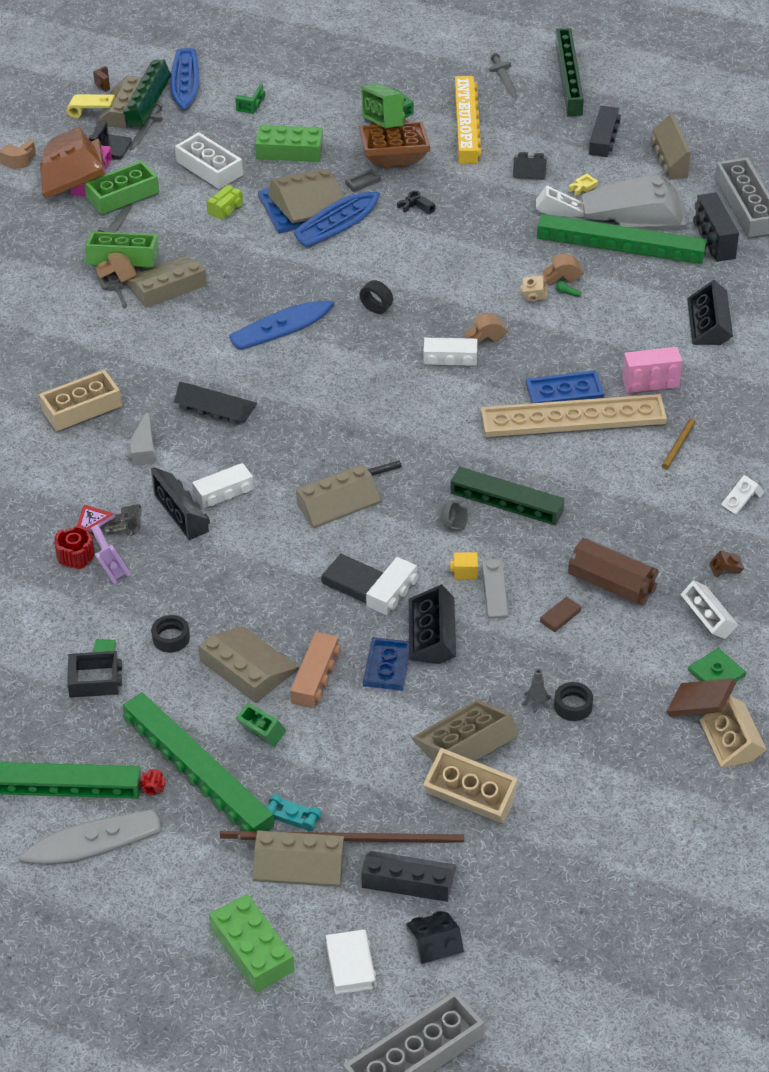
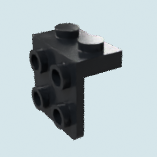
[89,120,132,159]
[513,152,547,179]
[406,911,464,964]

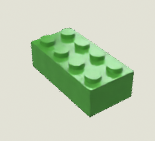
[361,83,405,128]
[255,125,323,162]
[85,160,159,215]
[85,231,159,268]
[209,894,295,992]

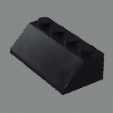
[687,280,733,345]
[174,381,257,424]
[151,467,210,540]
[408,584,456,664]
[361,851,456,902]

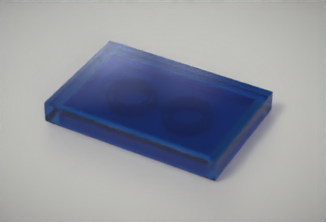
[363,637,409,691]

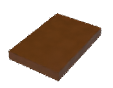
[667,678,736,717]

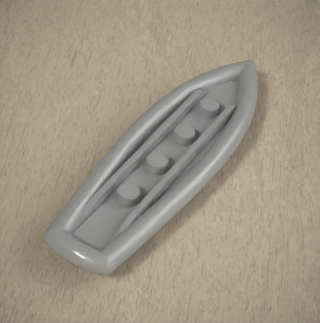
[18,809,161,864]

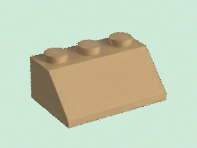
[700,696,767,768]

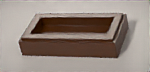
[540,597,581,632]

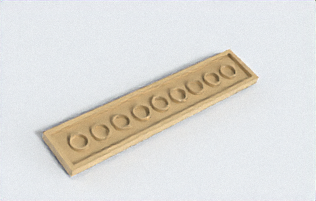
[481,394,667,437]

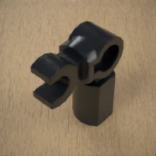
[397,190,436,214]

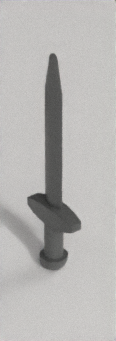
[489,53,517,99]
[129,103,163,150]
[98,203,132,233]

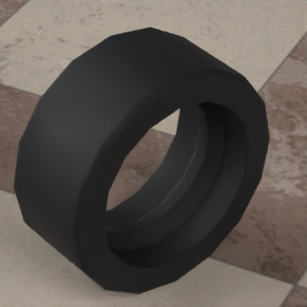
[359,280,394,314]
[151,615,190,653]
[554,682,593,721]

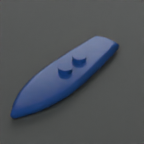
[170,48,199,111]
[293,192,380,247]
[229,301,334,350]

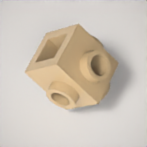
[520,275,547,302]

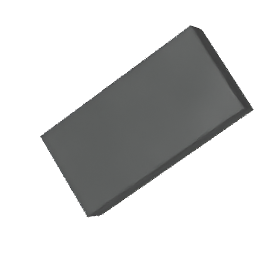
[345,169,381,192]

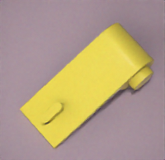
[66,94,115,118]

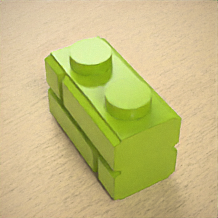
[206,185,243,220]

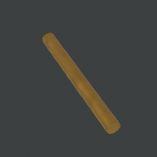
[662,418,695,470]

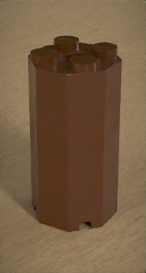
[568,538,659,606]

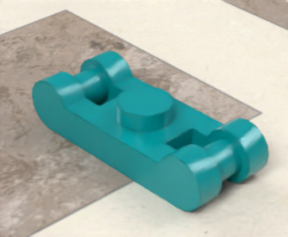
[265,794,322,831]

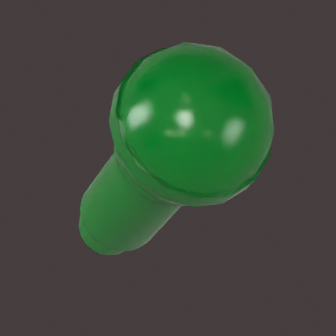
[556,281,581,297]

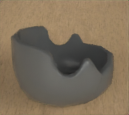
[441,501,468,530]

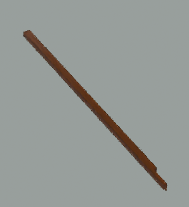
[220,831,464,843]

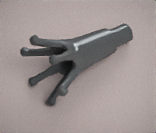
[522,668,551,712]

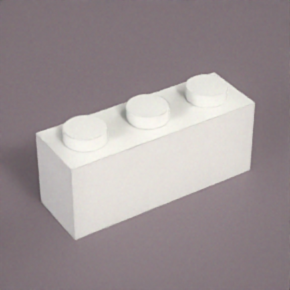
[424,338,477,366]
[192,463,254,509]
[366,557,418,615]
[680,580,738,639]

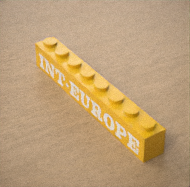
[455,76,481,163]

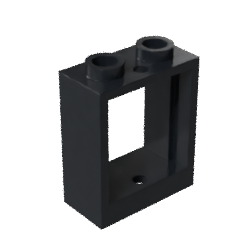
[67,651,122,698]

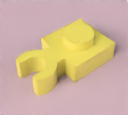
[569,174,598,196]

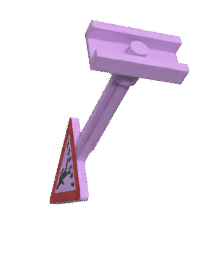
[78,505,131,585]

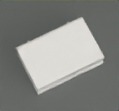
[326,930,377,995]

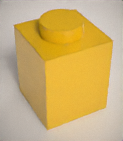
[450,552,478,579]

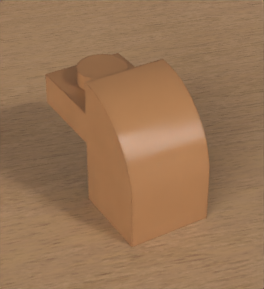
[0,140,36,169]
[96,253,137,283]
[542,254,584,285]
[465,313,509,345]

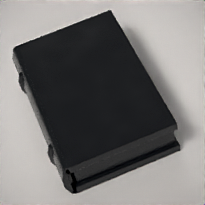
[321,553,384,604]

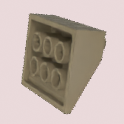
[268,169,344,223]
[125,256,207,308]
[198,626,299,703]
[412,699,518,762]

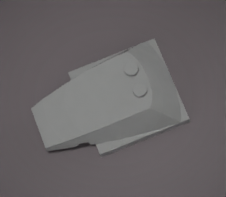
[581,176,687,231]

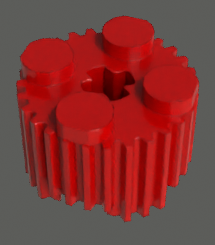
[54,524,95,570]

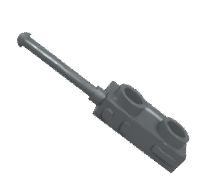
[97,271,127,308]

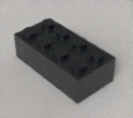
[693,192,739,262]

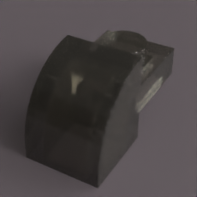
[105,504,142,536]

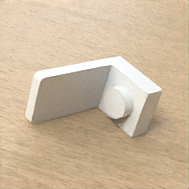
[722,475,764,515]

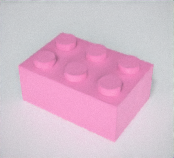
[622,347,682,393]

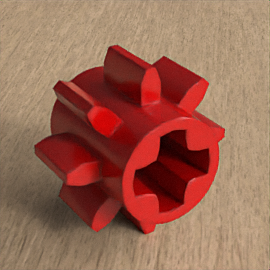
[139,769,166,795]

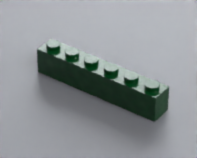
[123,59,171,128]
[450,466,565,526]

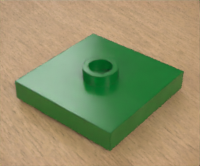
[688,648,746,682]

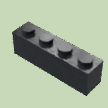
[589,105,621,157]

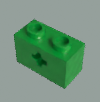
[236,702,286,747]

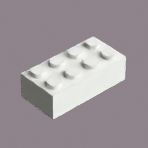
[175,132,243,189]

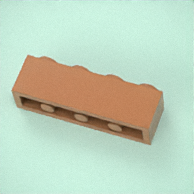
[290,632,341,708]

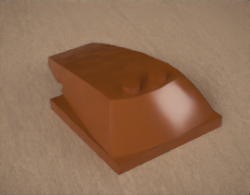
[359,119,430,168]
[40,127,105,199]

